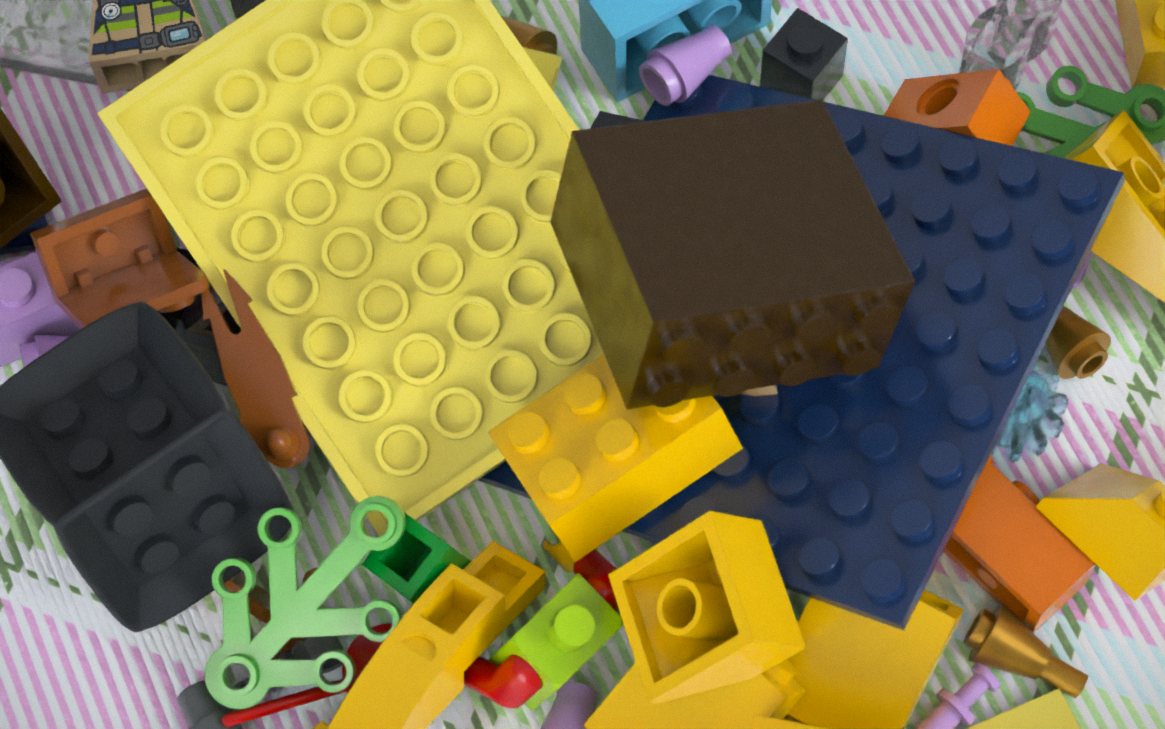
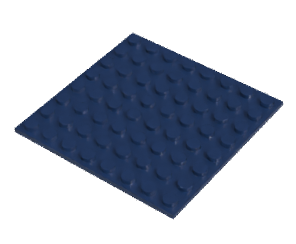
[478,75,1125,631]

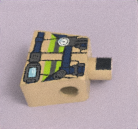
[88,0,206,94]

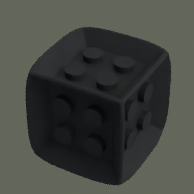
[0,301,293,633]

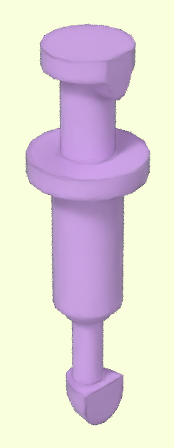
[914,662,1001,729]

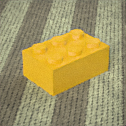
[488,354,743,562]

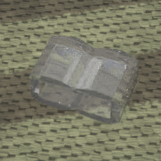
[958,0,1063,90]

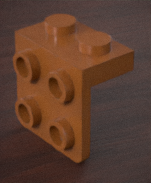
[30,188,209,329]

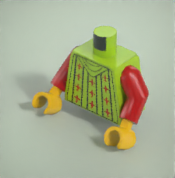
[464,540,624,711]

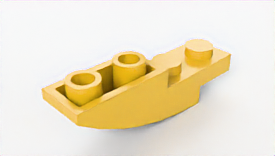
[327,541,546,729]

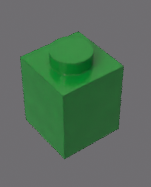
[362,512,471,603]

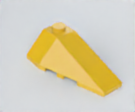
[1063,109,1165,303]

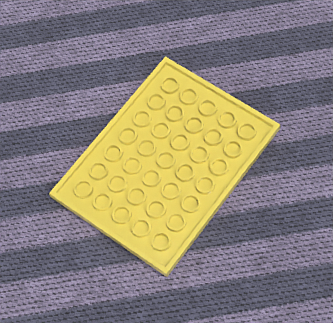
[97,0,604,537]

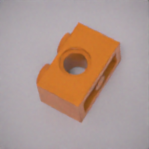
[883,69,1031,146]

